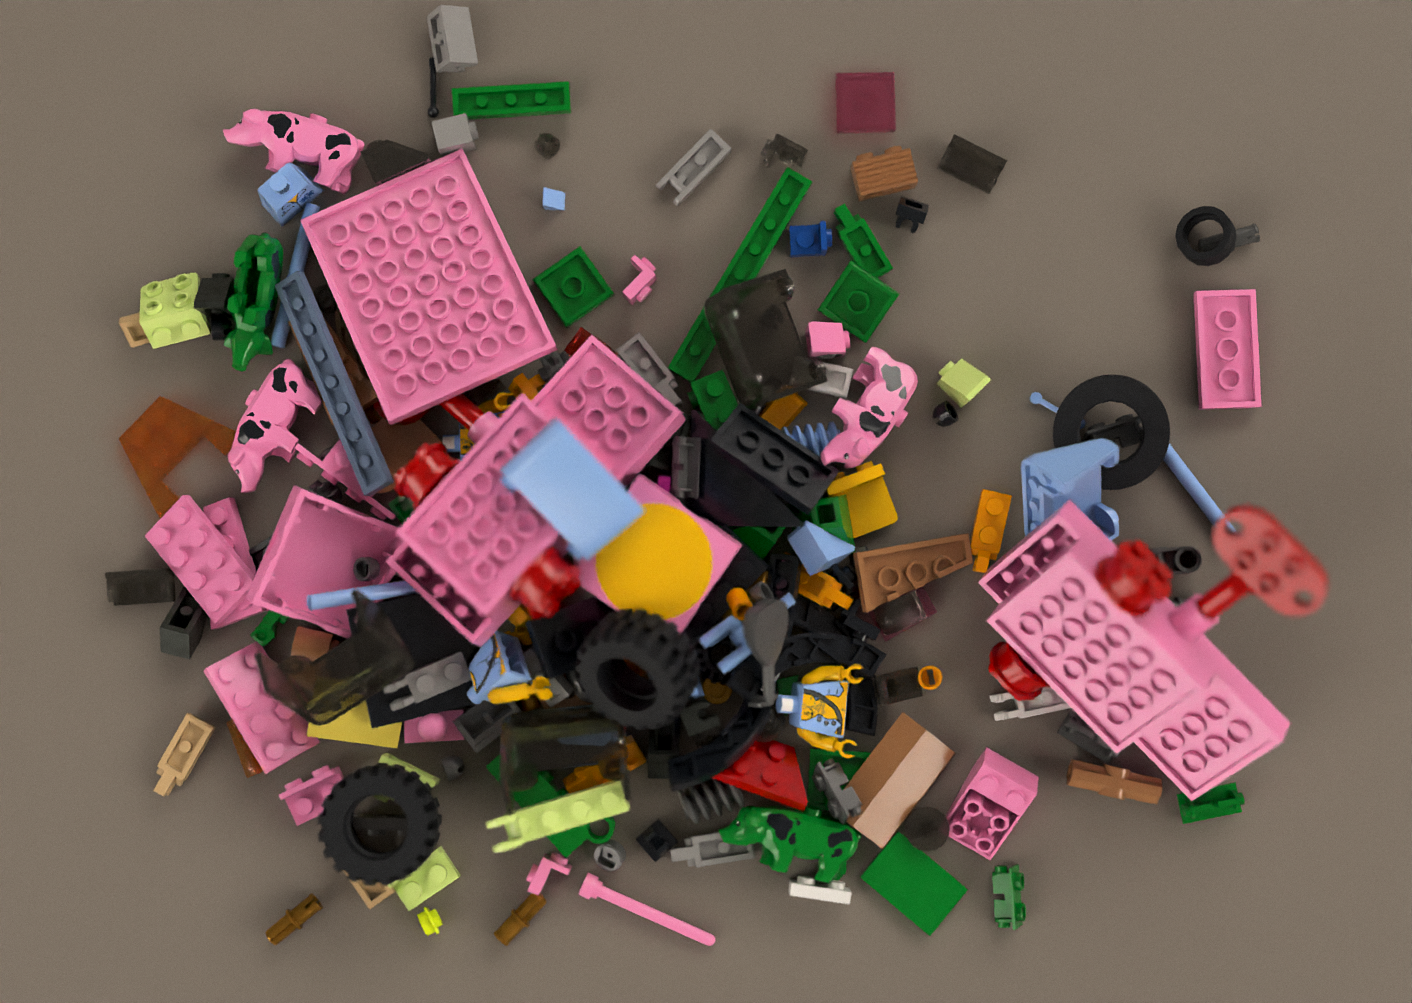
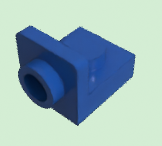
[789,221,832,257]

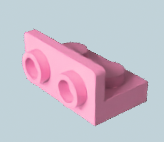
[279,765,344,826]

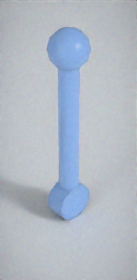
[1030,392,1086,429]

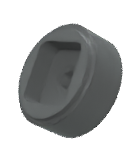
[594,839,626,871]

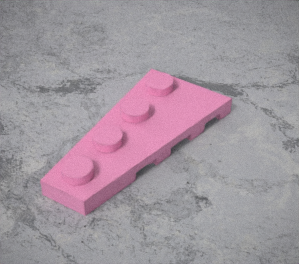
[203,497,268,630]

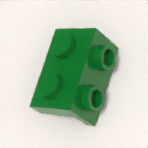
[687,369,738,430]

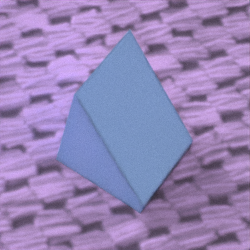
[543,187,565,210]

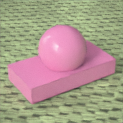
[404,709,466,743]

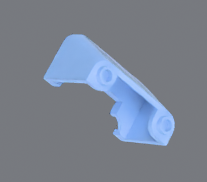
[499,418,645,561]
[1021,438,1119,541]

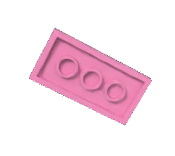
[1193,289,1262,410]
[145,495,255,624]
[204,642,320,774]

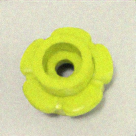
[417,907,443,936]

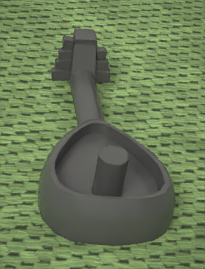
[743,599,788,708]

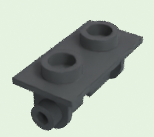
[1082,414,1143,448]
[669,436,701,498]
[1057,708,1122,764]
[812,758,863,825]

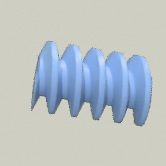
[781,422,840,457]

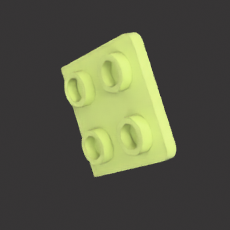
[139,272,211,349]

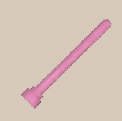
[578,872,715,946]

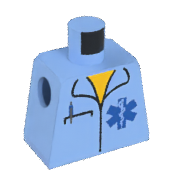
[257,162,324,227]

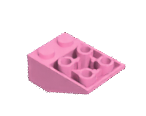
[938,747,1039,860]

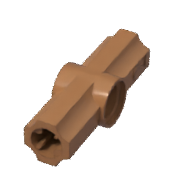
[1066,759,1163,804]

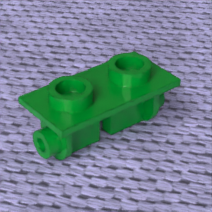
[1176,782,1245,824]
[992,864,1026,930]

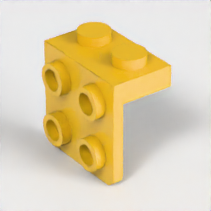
[825,461,898,538]

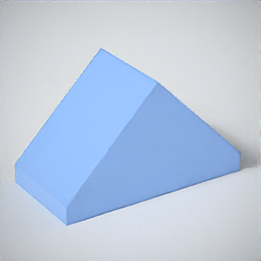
[788,520,855,576]

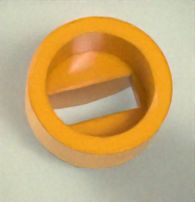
[918,665,943,690]

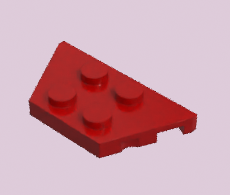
[712,735,808,812]

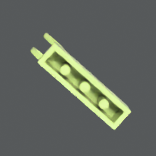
[485,778,630,853]

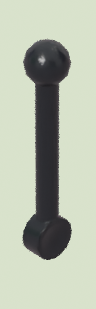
[427,57,439,118]

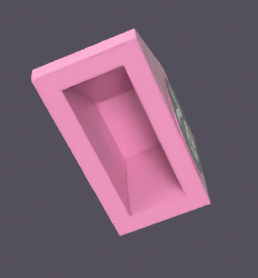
[805,322,850,360]

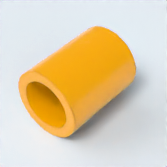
[726,588,753,620]

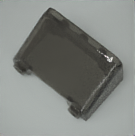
[704,269,828,410]

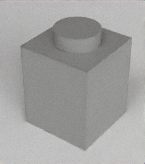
[431,113,479,157]

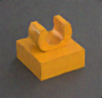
[508,372,545,401]

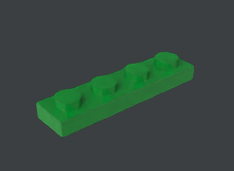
[452,81,571,120]

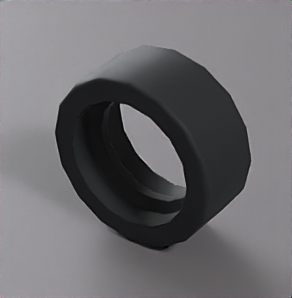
[1175,206,1237,266]

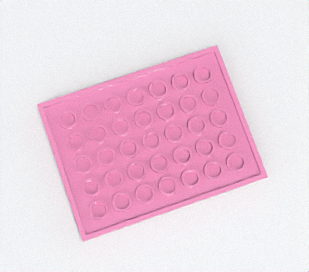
[300,148,558,425]

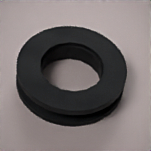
[1053,374,1170,490]

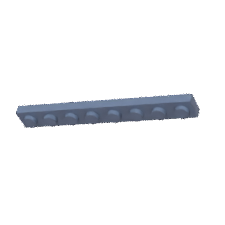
[275,271,394,496]

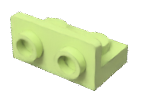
[388,846,461,911]

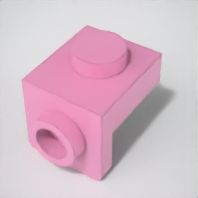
[622,255,657,305]
[526,852,572,896]

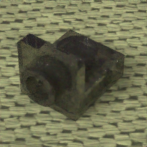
[760,133,808,168]
[873,591,928,636]

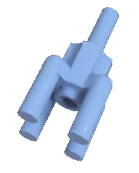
[699,593,796,674]

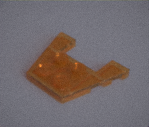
[119,396,236,519]

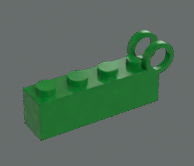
[486,741,615,858]

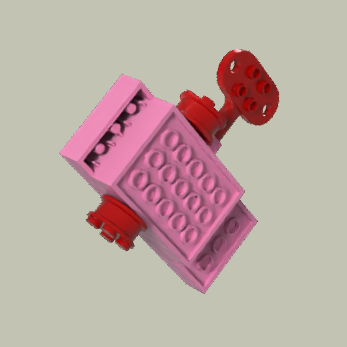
[373,335,686,647]
[978,499,1329,801]

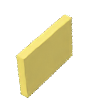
[306,675,402,748]

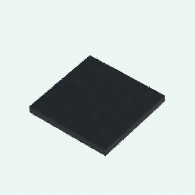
[346,593,480,729]

